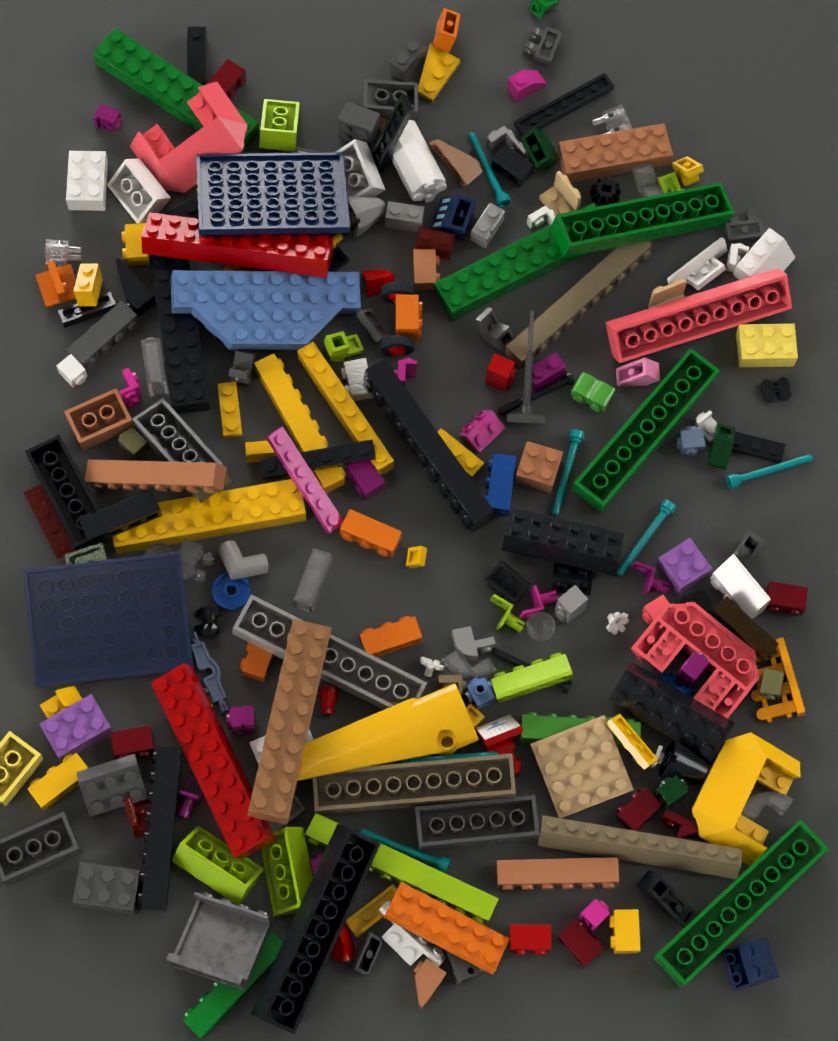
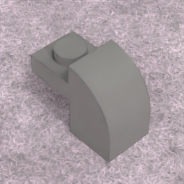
[451,626,495,661]

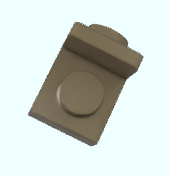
[438,675,466,697]

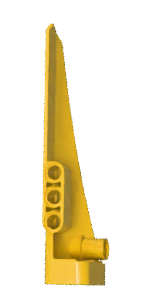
[297,683,479,781]

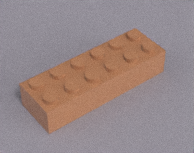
[557,123,673,183]

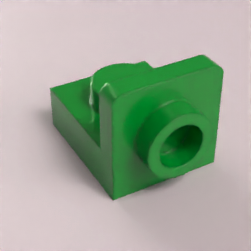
[528,0,559,19]

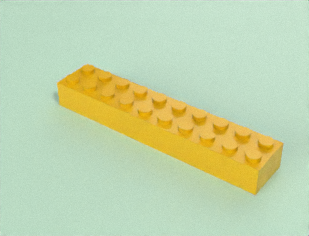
[113,479,307,554]

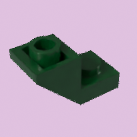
[707,423,735,470]

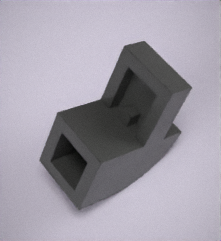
[476,307,515,352]
[228,350,257,384]

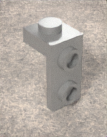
[486,126,527,158]

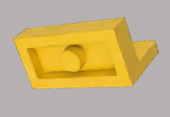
[245,441,277,463]

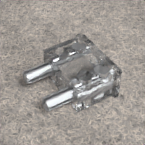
[592,104,633,134]
[45,239,82,266]

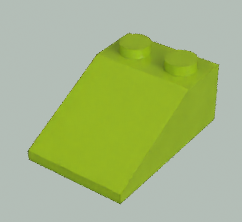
[259,99,300,151]

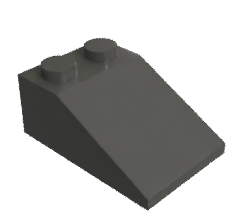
[364,79,418,123]

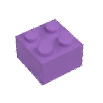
[656,538,713,595]

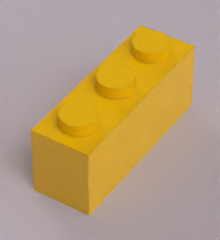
[27,752,88,811]

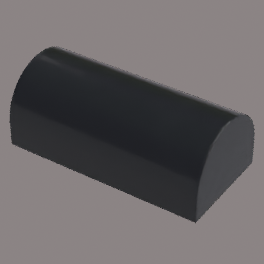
[349,930,384,977]

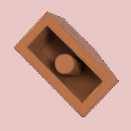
[414,959,447,1009]

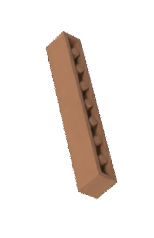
[85,460,227,493]

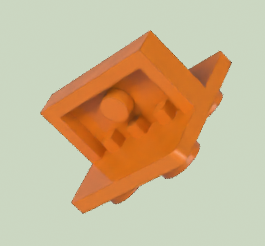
[35,260,76,308]

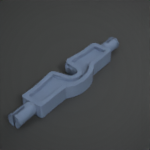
[190,632,229,714]

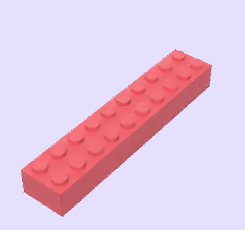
[605,268,792,363]

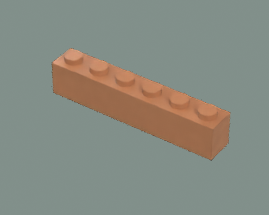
[496,857,619,891]

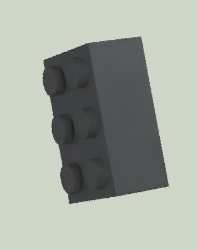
[77,754,148,817]
[72,862,141,914]

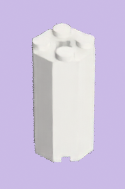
[390,120,447,203]

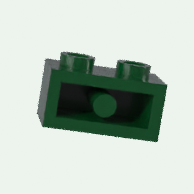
[521,128,560,171]
[654,775,689,813]

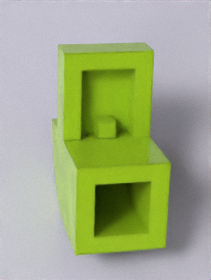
[324,331,364,362]

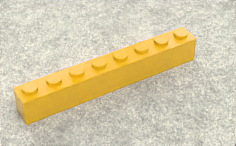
[297,341,394,476]
[254,353,346,494]

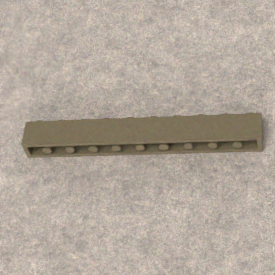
[505,241,653,368]
[538,815,742,879]

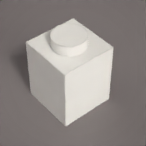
[56,354,88,388]

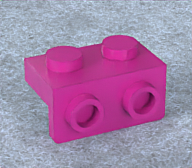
[394,358,417,386]
[119,367,142,408]
[459,410,506,453]

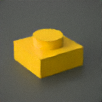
[406,546,427,568]

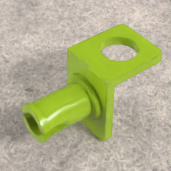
[490,594,526,633]

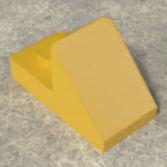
[672,156,704,186]
[40,686,82,718]

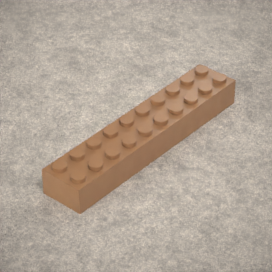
[247,619,332,825]

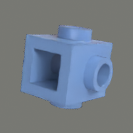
[465,677,495,710]

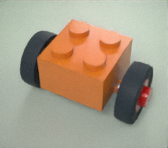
[381,282,422,357]

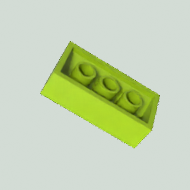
[491,652,574,703]
[171,825,264,905]
[261,827,313,917]

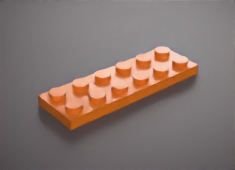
[384,882,510,975]

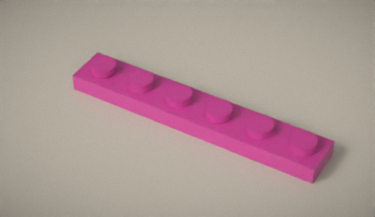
[265,426,343,534]

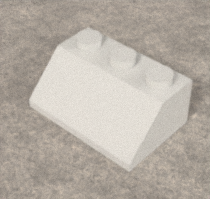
[336,139,385,197]
[107,158,171,224]
[733,228,795,280]
[710,554,771,619]

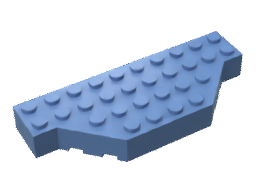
[171,270,361,350]

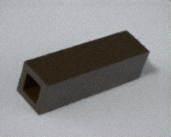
[711,596,779,661]

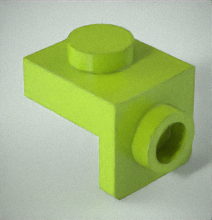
[657,172,684,194]

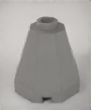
[347,197,386,236]

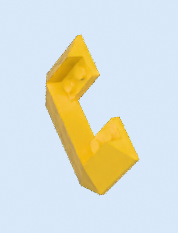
[691,732,800,867]

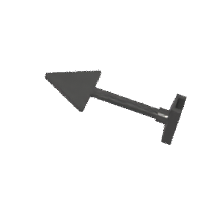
[506,310,545,424]

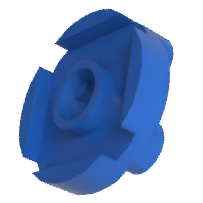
[212,573,251,612]

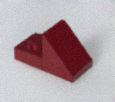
[661,809,699,839]

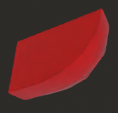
[362,269,395,297]
[330,926,354,961]

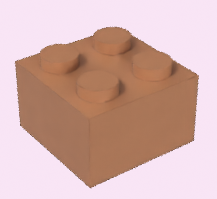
[515,441,563,494]

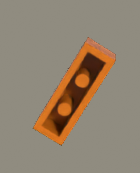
[340,509,402,557]
[359,616,423,657]
[239,642,274,682]

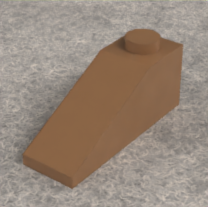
[429,139,483,186]

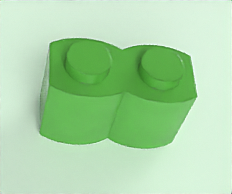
[571,372,615,412]

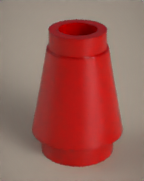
[320,685,339,715]

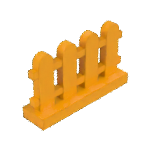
[751,637,805,723]

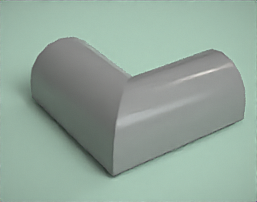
[218,540,268,580]

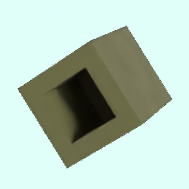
[118,427,149,461]
[760,669,784,701]

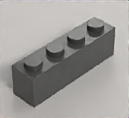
[66,300,139,369]

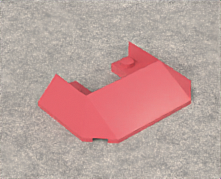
[130,81,248,194]
[631,602,759,719]

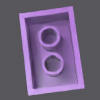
[39,694,113,762]

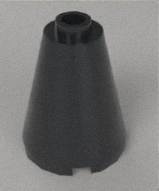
[658,740,712,785]

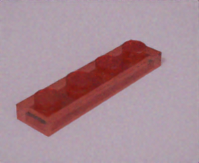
[24,484,75,559]

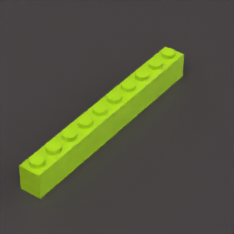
[305,813,499,924]

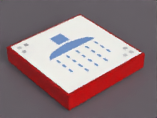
[475,714,523,747]

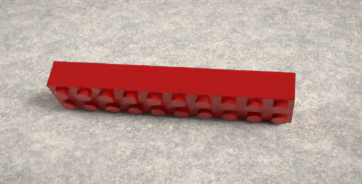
[141,212,334,278]
[151,663,277,860]

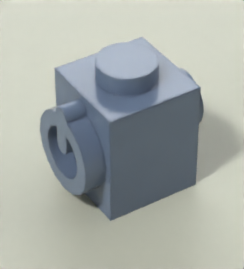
[676,426,706,456]

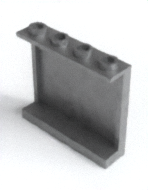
[166,892,273,991]

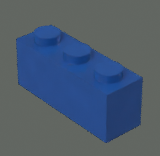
[484,453,516,516]

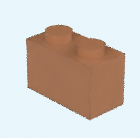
[413,249,440,291]

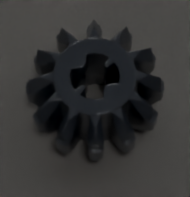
[590,177,621,206]

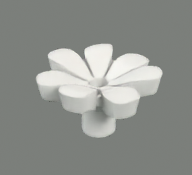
[606,612,629,635]
[420,656,444,677]

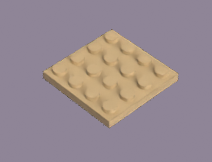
[530,715,634,818]

